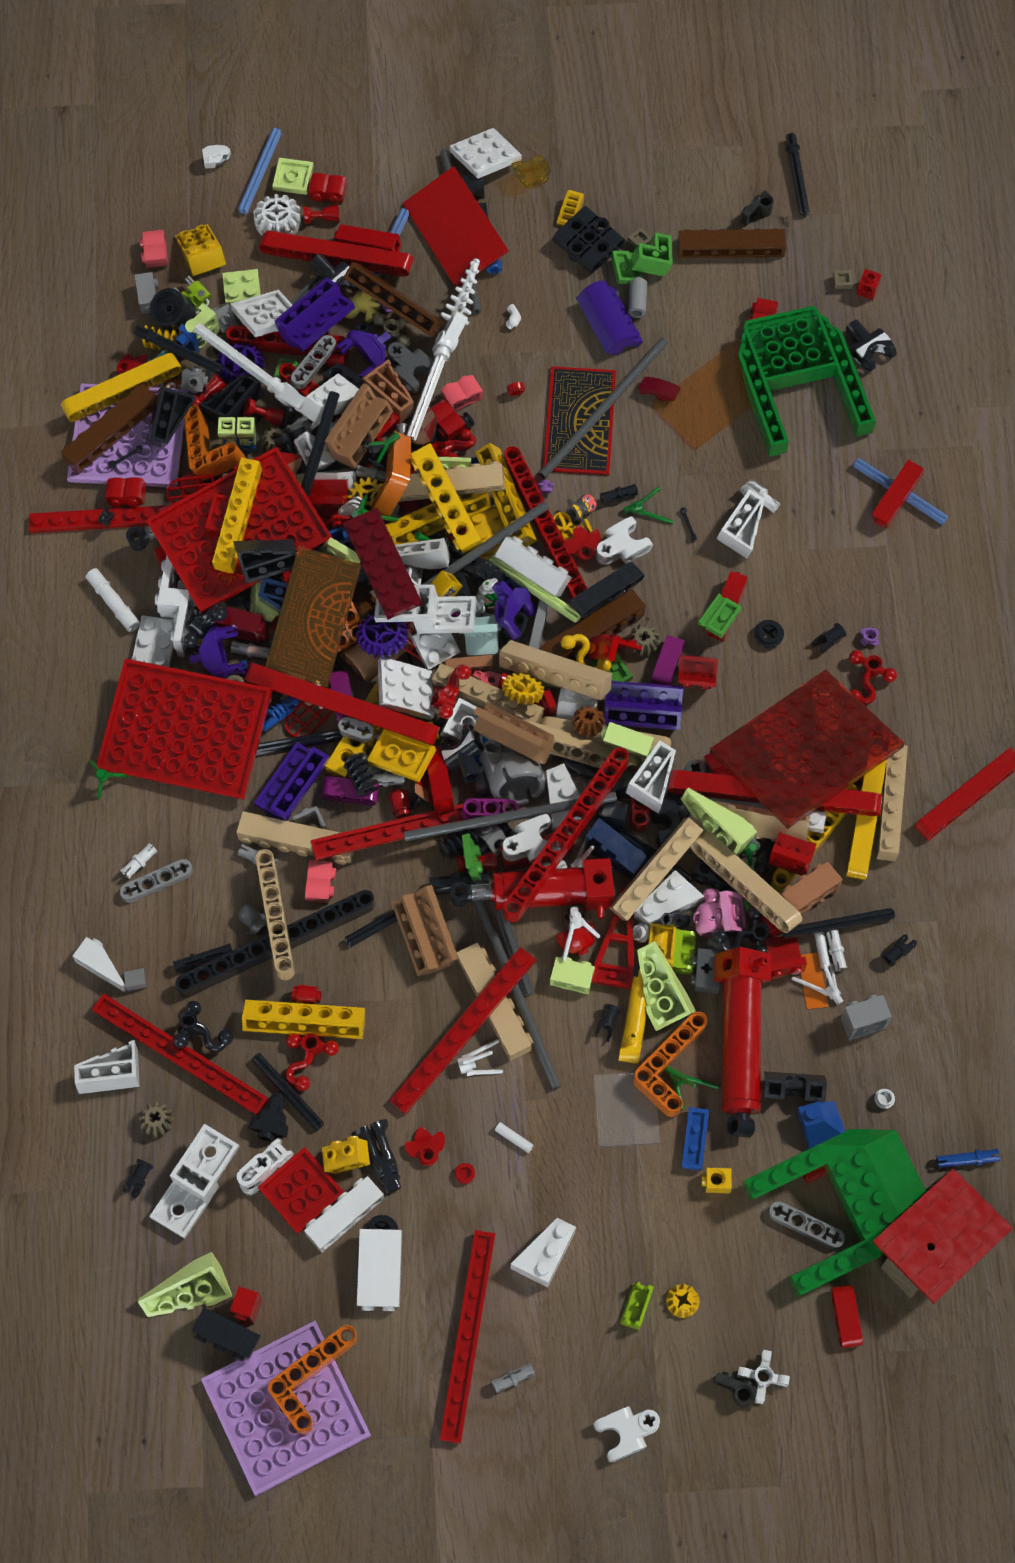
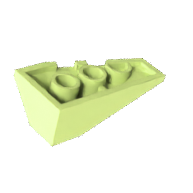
[681,788,757,856]
[637,941,696,1031]
[138,1252,232,1317]

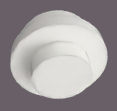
[633,923,650,943]
[874,1089,895,1109]

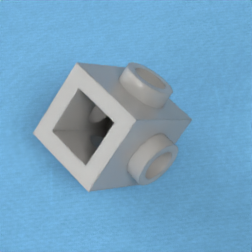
[181,366,210,394]

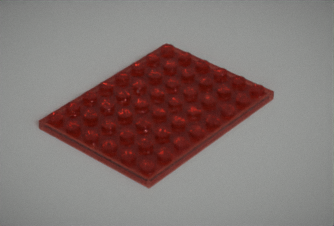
[710,669,904,829]

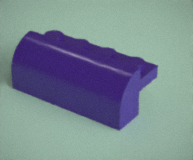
[274,277,355,351]
[576,280,643,355]
[604,681,683,730]
[254,742,329,821]

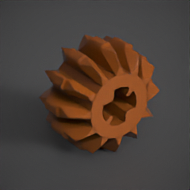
[572,705,605,738]

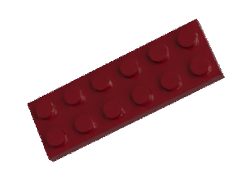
[343,508,423,620]

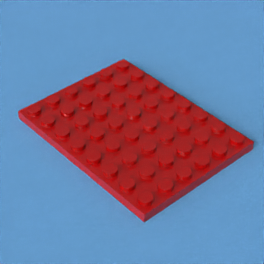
[146,446,333,614]
[96,658,273,800]

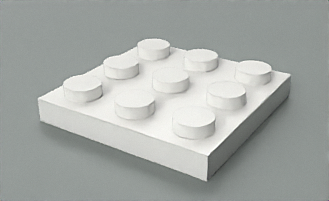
[450,128,522,179]
[231,290,292,337]
[378,657,434,721]

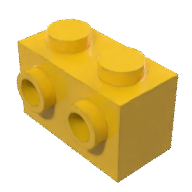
[322,1136,370,1174]

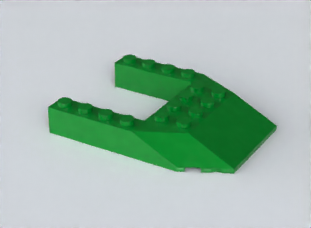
[738,306,876,457]
[741,1129,926,1296]

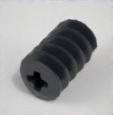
[344,752,379,797]
[435,828,480,859]

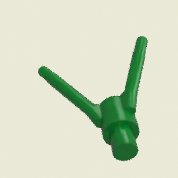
[624,486,674,524]
[351,495,399,521]
[89,759,131,799]
[665,1066,720,1110]

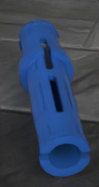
[936,1148,1000,1169]

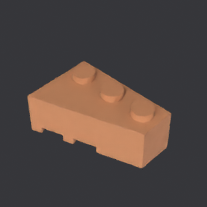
[363,359,414,423]
[781,862,843,914]

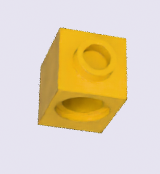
[701,1168,732,1193]

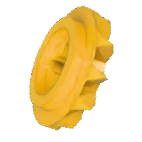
[666,1284,700,1318]

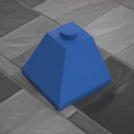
[796,1101,845,1149]

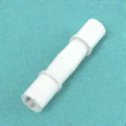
[86,568,140,632]

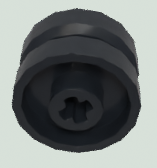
[149,288,196,333]

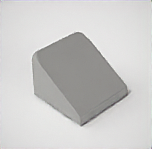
[124,968,147,991]

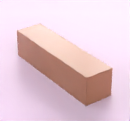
[445,655,493,672]

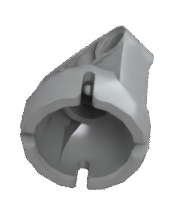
[479,740,545,805]

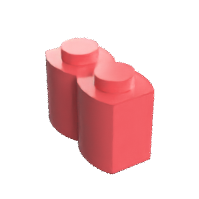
[140,229,168,268]
[441,375,483,412]
[305,860,336,903]

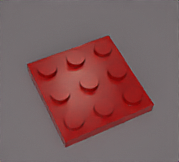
[258,1147,344,1235]

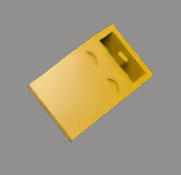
[175,224,226,276]

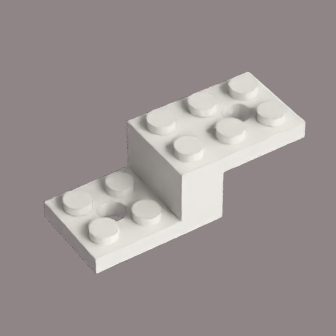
[155,555,194,657]
[374,585,477,634]
[150,1124,240,1239]

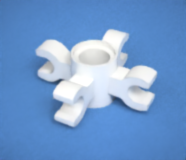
[737,1350,790,1404]

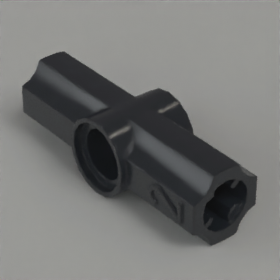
[429,871,489,896]

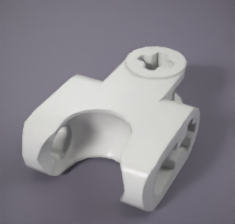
[596,516,653,566]
[502,814,560,864]
[237,1138,294,1196]
[593,1407,660,1462]

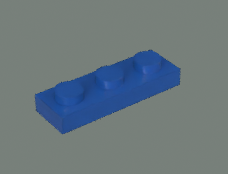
[681,1107,709,1171]

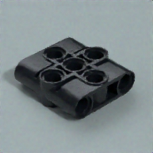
[552,206,625,274]

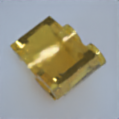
[512,155,551,188]

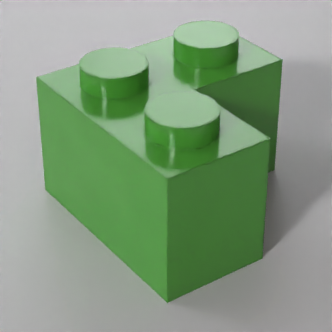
[631,232,673,277]

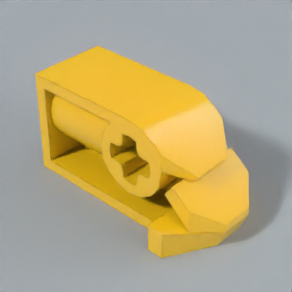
[649,923,676,968]

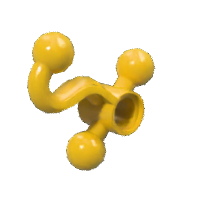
[561,634,612,672]

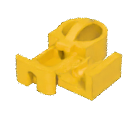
[553,512,593,541]

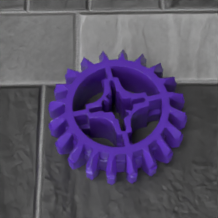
[216,341,265,384]
[356,610,408,658]

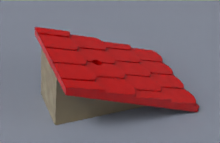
[873,1169,1013,1305]

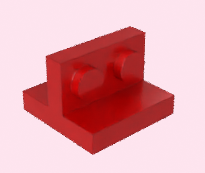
[307,479,349,517]
[768,832,817,876]

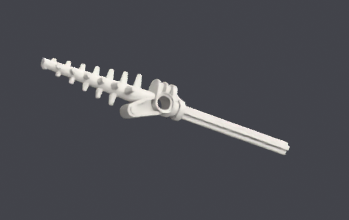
[406,258,480,441]
[193,323,338,433]

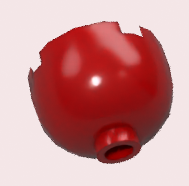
[555,921,596,956]

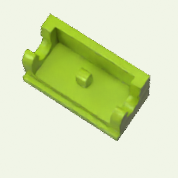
[672,929,696,975]
[620,1281,654,1330]

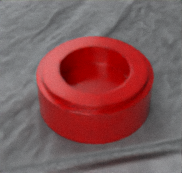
[506,382,525,396]
[455,1163,475,1185]

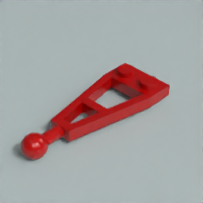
[591,886,634,990]

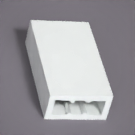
[357,1229,402,1311]

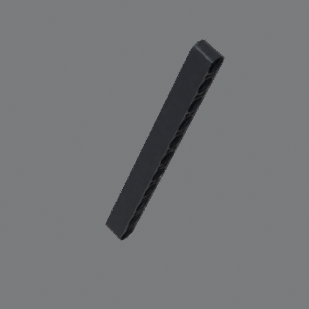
[175,890,375,997]

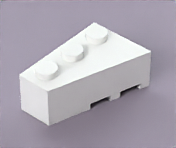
[300,374,359,423]
[716,489,765,559]
[626,740,676,814]
[546,763,582,833]
[634,870,704,929]
[74,1040,140,1094]
[511,1218,576,1288]

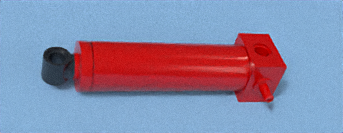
[714,947,771,1138]

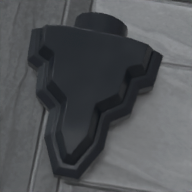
[248,1091,289,1142]

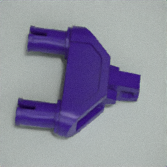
[335,330,391,378]
[492,581,537,640]
[189,625,246,679]

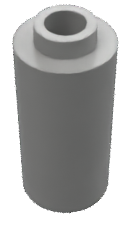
[628,277,647,318]

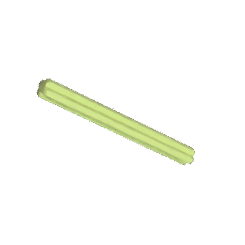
[489,555,581,623]

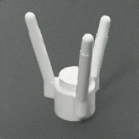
[457,1039,503,1076]

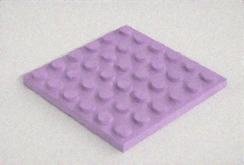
[67,383,190,488]
[201,1320,371,1497]

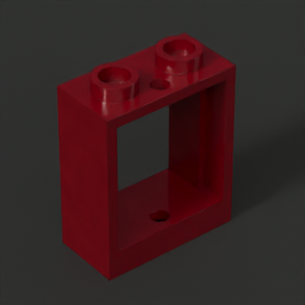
[214,607,269,646]

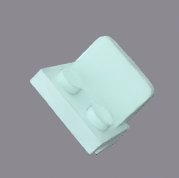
[459,612,501,656]

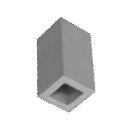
[135,272,159,314]

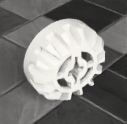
[253,194,302,236]

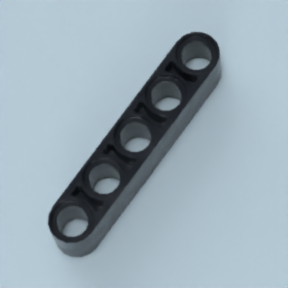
[570,561,645,618]

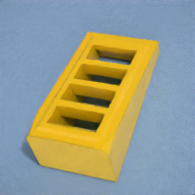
[556,190,584,226]

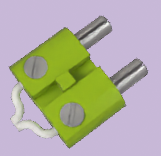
[174,276,212,314]

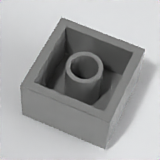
[841,995,892,1041]

